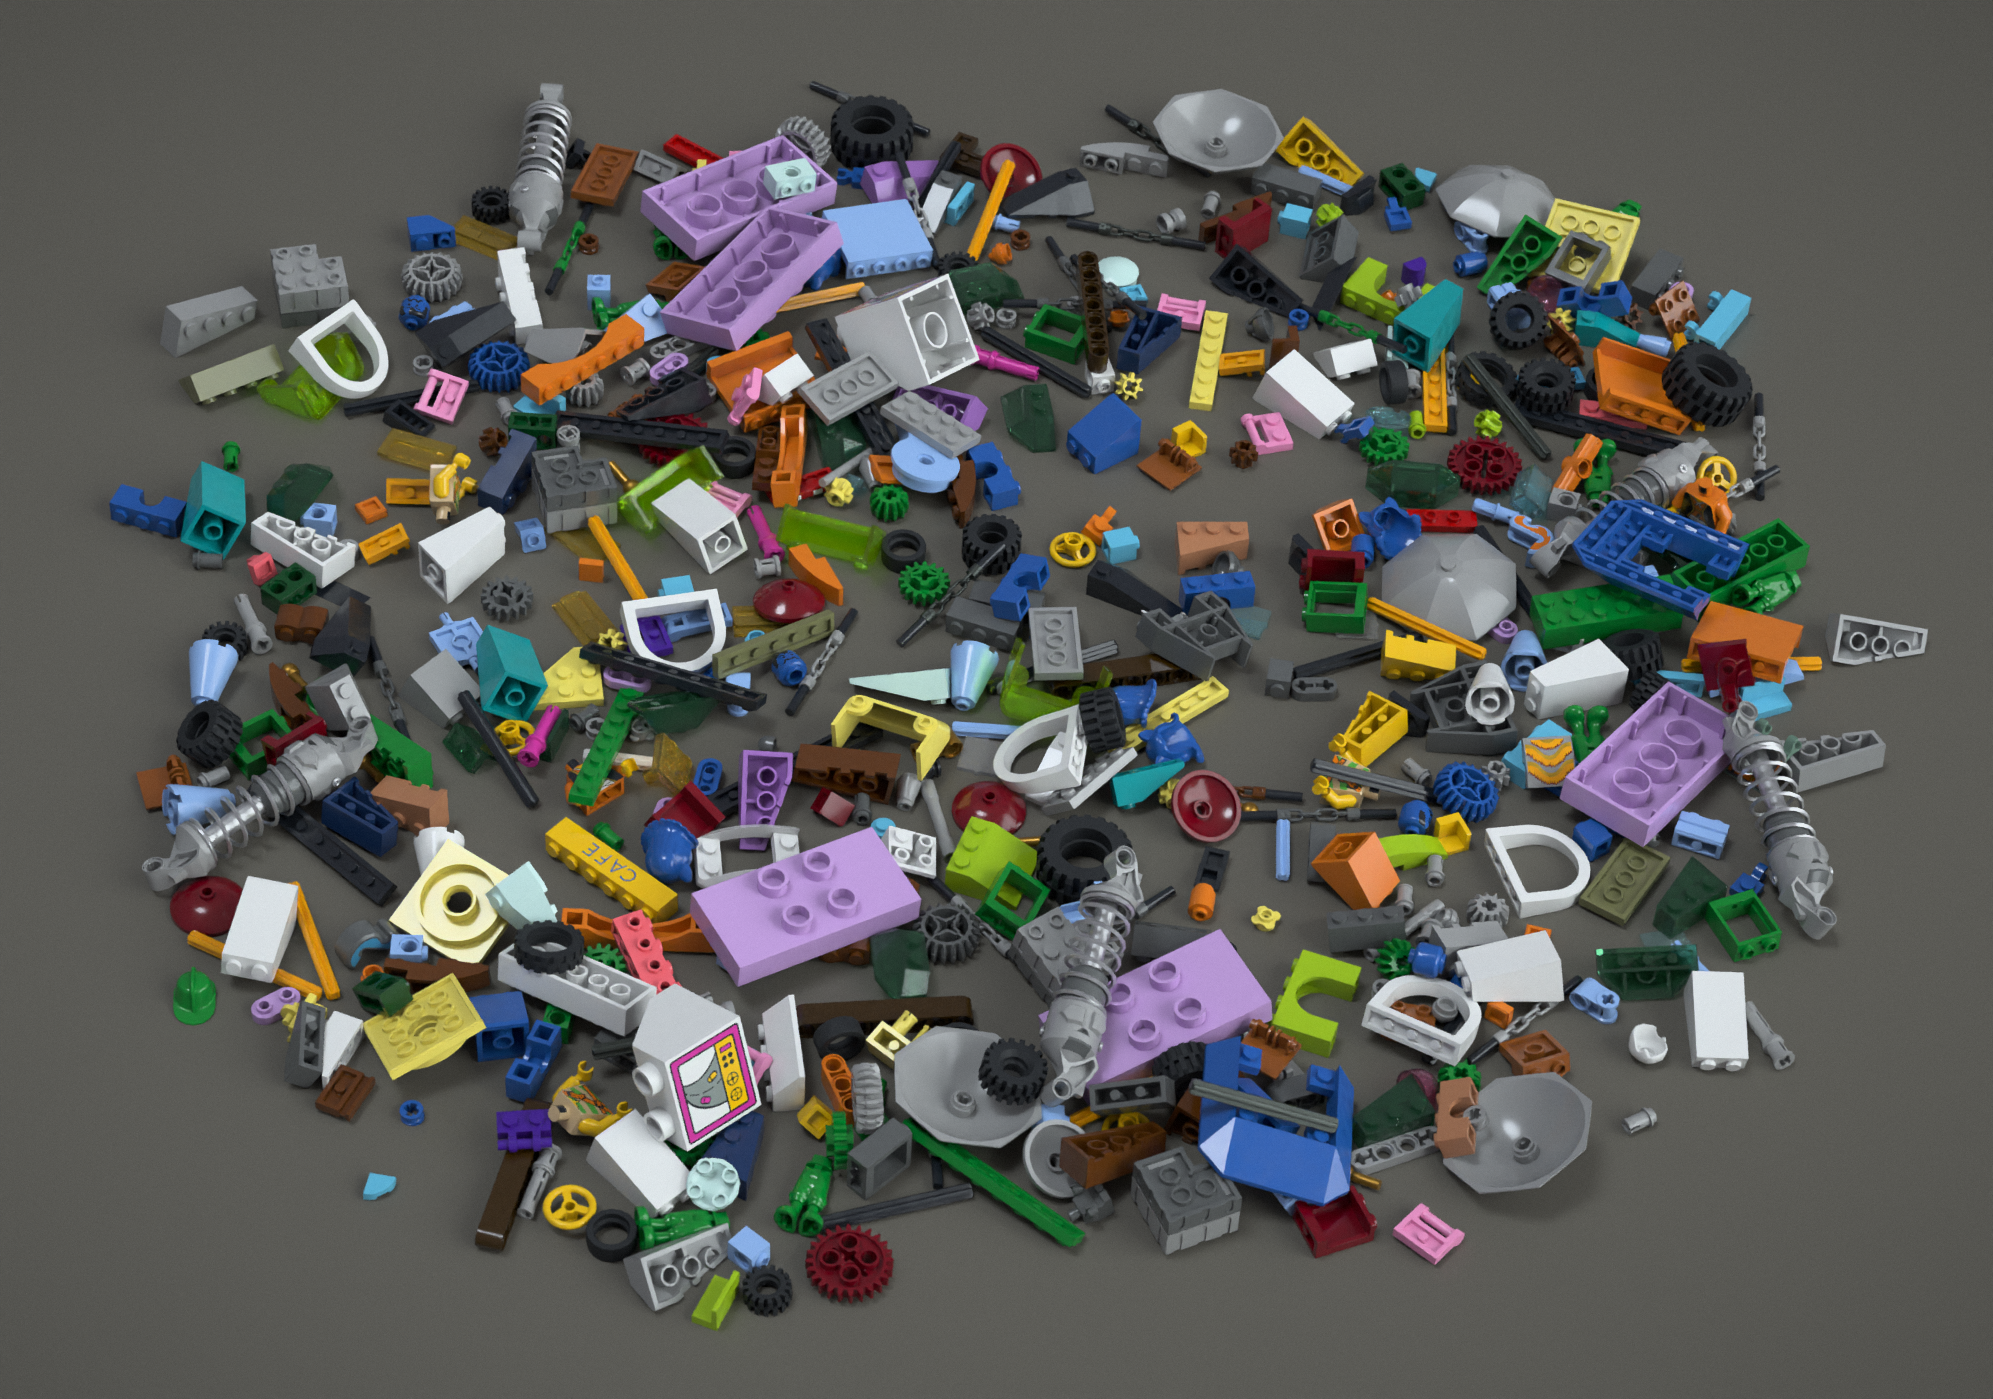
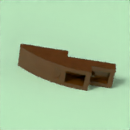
[1198,191,1272,244]
[752,426,781,491]
[947,454,976,529]
[269,662,321,731]
[383,958,491,994]

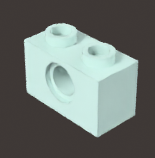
[763,158,817,200]

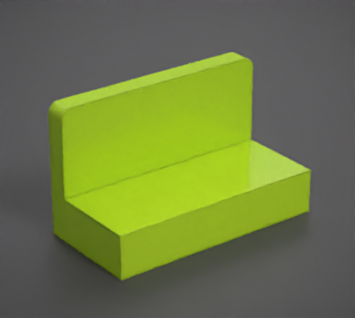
[692,1270,740,1331]

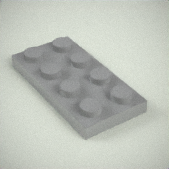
[799,351,899,426]
[880,391,982,459]
[1028,607,1084,681]
[1041,747,1138,816]

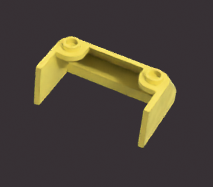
[831,695,950,781]

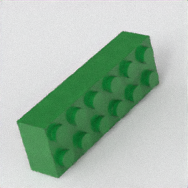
[1671,518,1810,621]
[1529,574,1683,650]

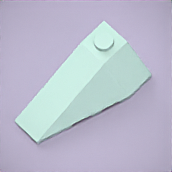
[849,668,951,705]
[485,861,565,947]

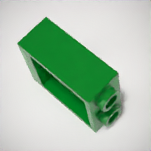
[1023,304,1085,365]
[1302,581,1368,634]
[229,709,292,781]
[975,861,1050,941]
[1705,889,1782,962]

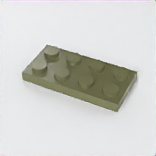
[1579,837,1671,926]

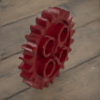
[638,414,710,471]
[1446,435,1522,496]
[805,1224,894,1304]

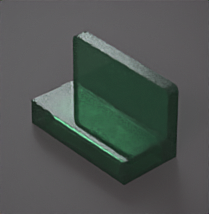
[539,709,569,763]
[442,723,497,774]

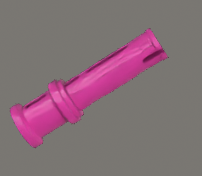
[972,345,1040,381]
[747,505,785,562]
[517,705,561,767]

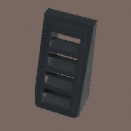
[382,399,436,441]

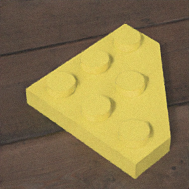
[534,647,604,711]

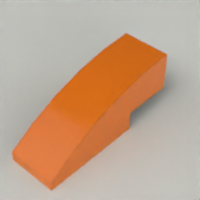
[789,543,843,606]

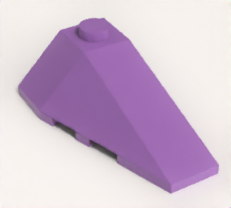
[860,160,939,204]
[893,385,988,431]
[738,750,793,851]

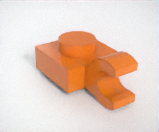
[1081,506,1117,546]

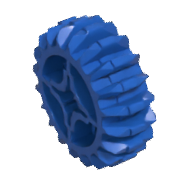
[468,340,530,394]
[1433,761,1499,823]

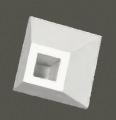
[881,825,936,879]

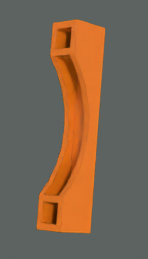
[521,314,644,406]
[770,404,809,508]
[561,908,715,953]

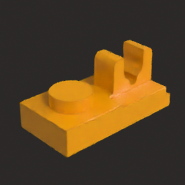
[1219,349,1266,377]
[386,478,430,504]
[358,523,410,565]

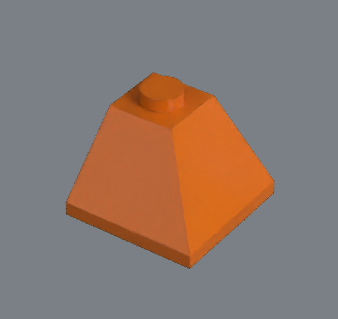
[1312,498,1365,551]

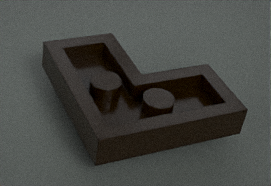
[939,132,983,177]

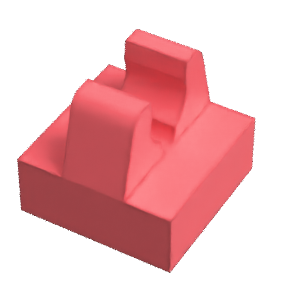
[246,552,278,586]

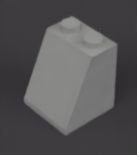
[524,328,606,364]
[398,649,481,729]
[305,664,371,730]

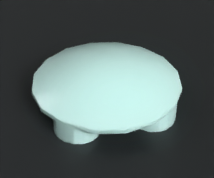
[1099,257,1139,290]
[686,1158,740,1211]

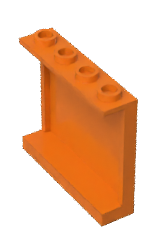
[707,331,815,433]
[1592,337,1691,435]
[1687,601,1803,684]

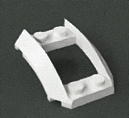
[693,824,800,889]

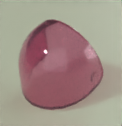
[1527,275,1563,315]
[1396,1068,1440,1112]

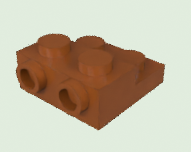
[646,261,705,302]
[1499,1030,1570,1077]

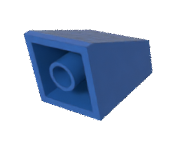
[1066,393,1142,474]
[469,991,529,1062]

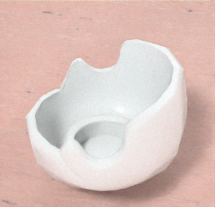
[1628,1024,1668,1064]

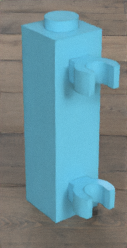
[1684,289,1751,350]

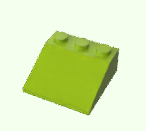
[945,816,1037,911]

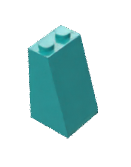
[1392,279,1463,373]
[180,461,246,560]
[476,624,548,722]

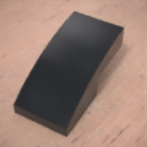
[1194,846,1230,892]

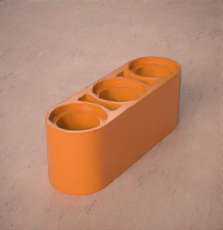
[821,1054,854,1128]

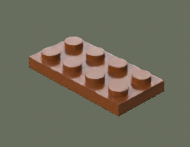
[571,143,639,207]

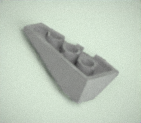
[1825,613,1928,665]
[623,1223,732,1311]

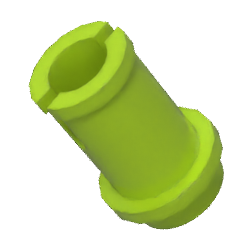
[1408,411,1426,439]

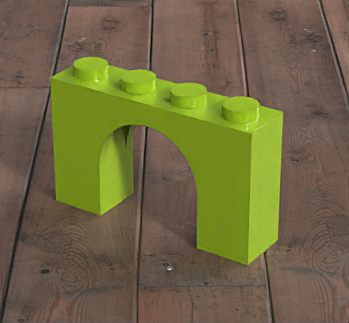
[1340,257,1435,327]
[1267,949,1362,1058]

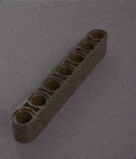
[1076,251,1109,374]
[1046,654,1213,701]
[796,996,974,1039]
[475,1097,552,1252]

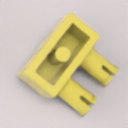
[866,1010,932,1070]

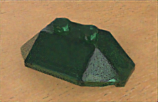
[948,262,1025,315]
[1000,384,1056,453]
[808,409,866,474]
[1365,460,1461,510]
[267,463,334,521]
[627,691,720,736]
[869,927,930,999]
[1595,944,1699,1001]

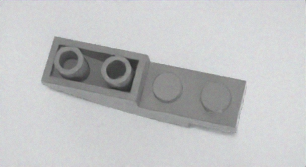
[1079,142,1169,178]

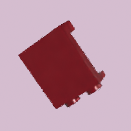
[1215,197,1272,259]
[1299,549,1365,598]
[261,711,328,766]
[644,781,725,839]
[1293,1185,1377,1259]

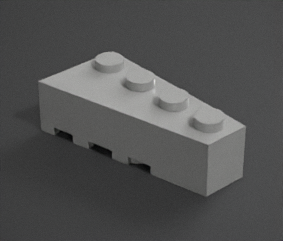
[160,286,258,358]
[1780,730,1886,792]

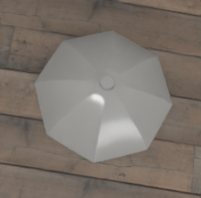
[1153,89,1284,174]
[1435,165,1555,238]
[1382,534,1516,642]
[894,1026,1042,1148]
[1443,1072,1592,1194]

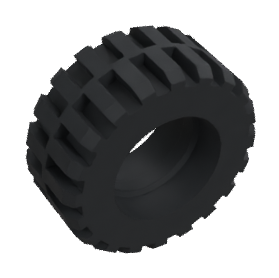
[830,95,914,170]
[1662,342,1753,427]
[1036,814,1133,905]

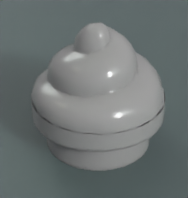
[1435,907,1461,928]
[1432,997,1458,1023]

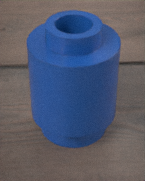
[1453,251,1488,277]
[1351,534,1375,569]

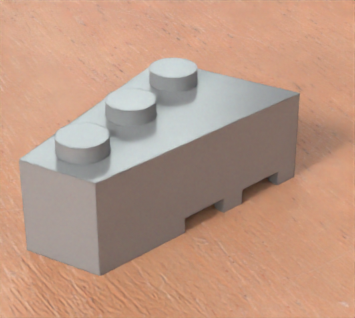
[1429,921,1508,979]

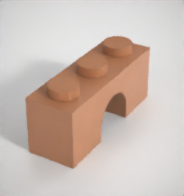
[1434,1077,1479,1159]

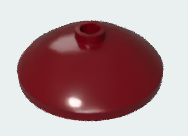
[980,143,1042,199]
[753,578,825,623]
[1171,770,1241,843]
[952,781,1026,835]
[170,876,243,937]

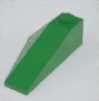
[1476,214,1563,295]

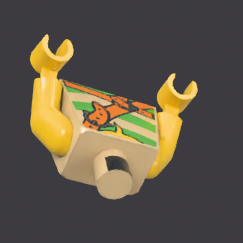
[429,453,479,524]
[1312,733,1381,810]
[548,1061,633,1137]

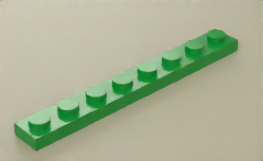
[568,688,644,807]
[902,1117,1086,1248]

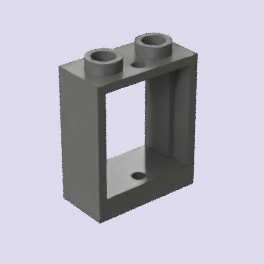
[1545,230,1612,295]
[846,1118,912,1201]

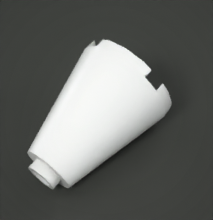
[1465,663,1515,725]
[414,827,465,875]

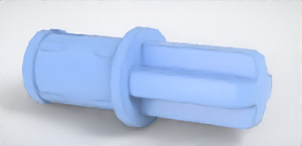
[1472,498,1519,524]

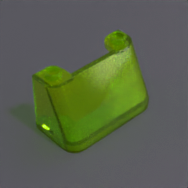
[256,332,364,420]

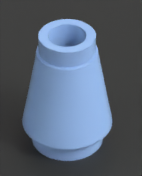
[1636,334,1671,358]

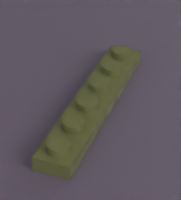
[712,609,835,680]

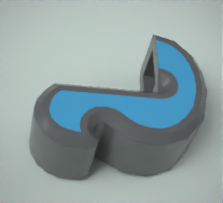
[335,918,399,969]

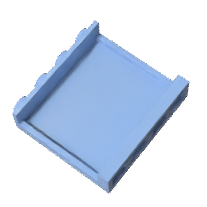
[822,199,933,279]

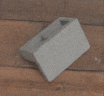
[633,149,688,183]

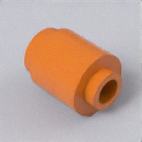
[1188,883,1216,921]

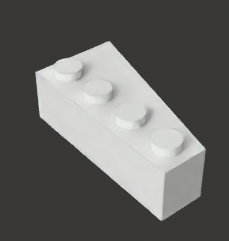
[495,247,543,345]
[251,512,356,589]

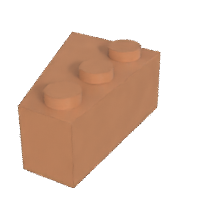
[1175,522,1249,575]
[370,775,449,837]

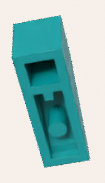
[1574,310,1640,349]
[1108,758,1185,809]

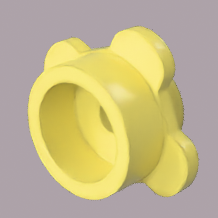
[1251,906,1281,932]

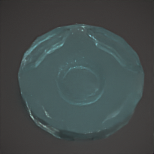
[1365,406,1411,429]

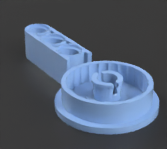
[891,424,960,493]

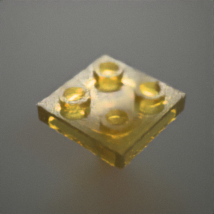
[643,732,692,796]

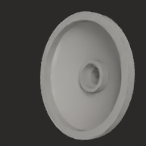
[1023,1119,1085,1198]

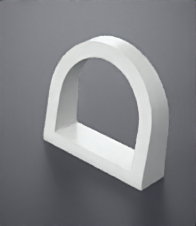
[288,299,388,399]
[620,589,726,674]
[993,704,1088,794]
[1484,825,1590,919]
[1361,975,1481,1066]

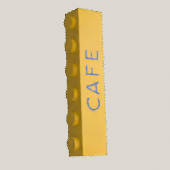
[545,817,678,923]

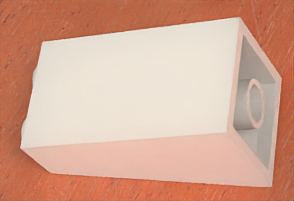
[1253,349,1355,440]
[651,478,748,574]
[418,507,506,604]
[1524,639,1629,720]
[221,876,298,983]
[1454,930,1564,1002]
[1683,971,1749,1071]
[586,1109,690,1218]

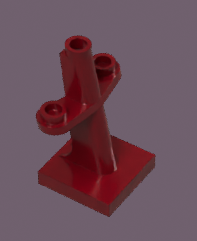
[1697,639,1756,715]

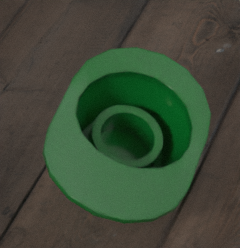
[173,967,216,1026]

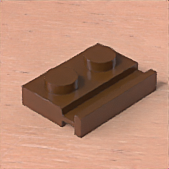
[315,1064,375,1122]

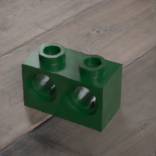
[1378,162,1426,210]
[508,412,558,450]
[260,562,317,614]
[352,971,413,1017]

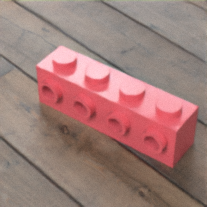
[611,910,682,995]

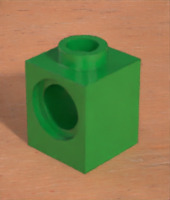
[543,1003,575,1045]

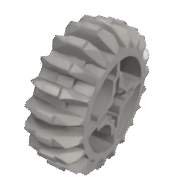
[775,116,831,168]
[401,251,463,303]
[851,1062,884,1135]

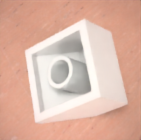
[1313,339,1378,380]
[757,354,814,406]

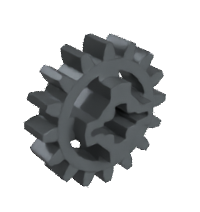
[481,575,533,621]

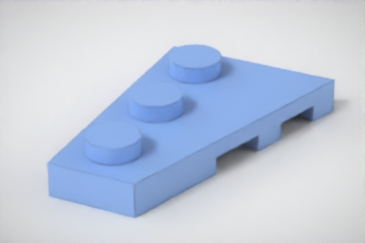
[604,294,667,342]

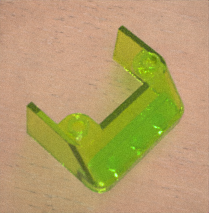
[617,445,724,534]
[776,503,886,570]
[999,637,1113,723]

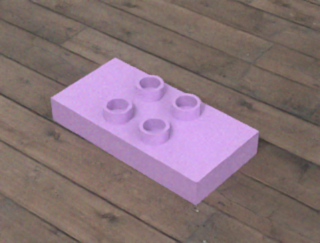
[640,135,837,261]
[660,206,844,351]
[1560,681,1730,847]
[690,827,922,987]
[1038,929,1272,1106]

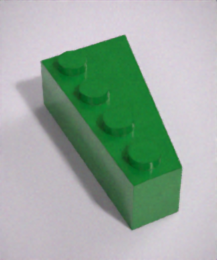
[347,714,434,789]

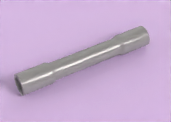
[920,779,956,862]
[1363,899,1445,962]

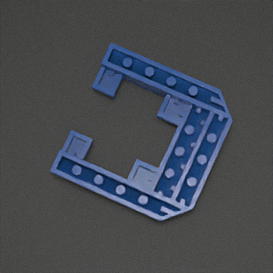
[1572,499,1749,620]
[1197,1036,1354,1207]

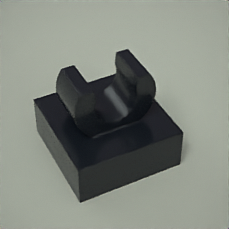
[565,138,591,169]

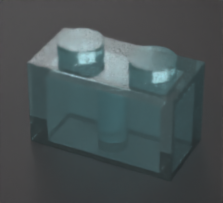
[1509,463,1553,519]

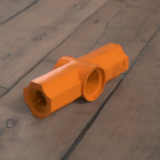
[1551,433,1603,492]

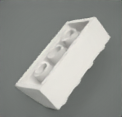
[757,995,805,1112]

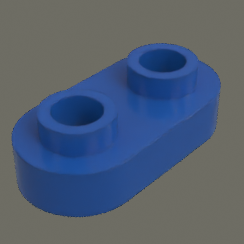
[693,758,723,797]

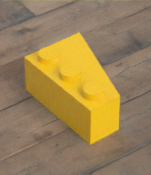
[1380,630,1456,681]
[1344,691,1408,767]

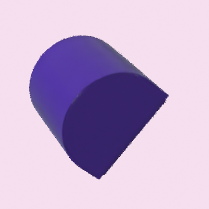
[1401,257,1427,287]

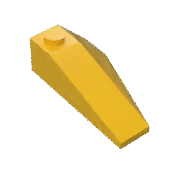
[1276,117,1364,186]

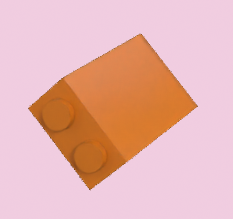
[1311,832,1400,910]

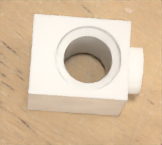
[1085,358,1115,394]

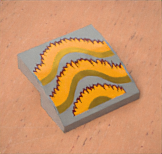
[1521,735,1575,788]

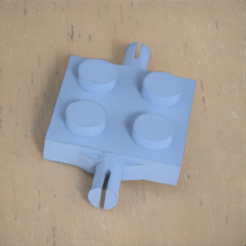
[429,612,483,674]

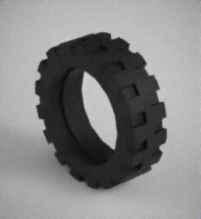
[1455,351,1518,408]
[514,920,584,975]

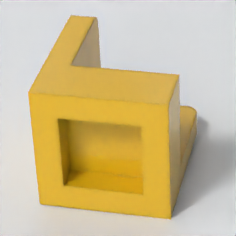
[1171,420,1207,457]
[1433,812,1471,855]
[797,1095,833,1139]

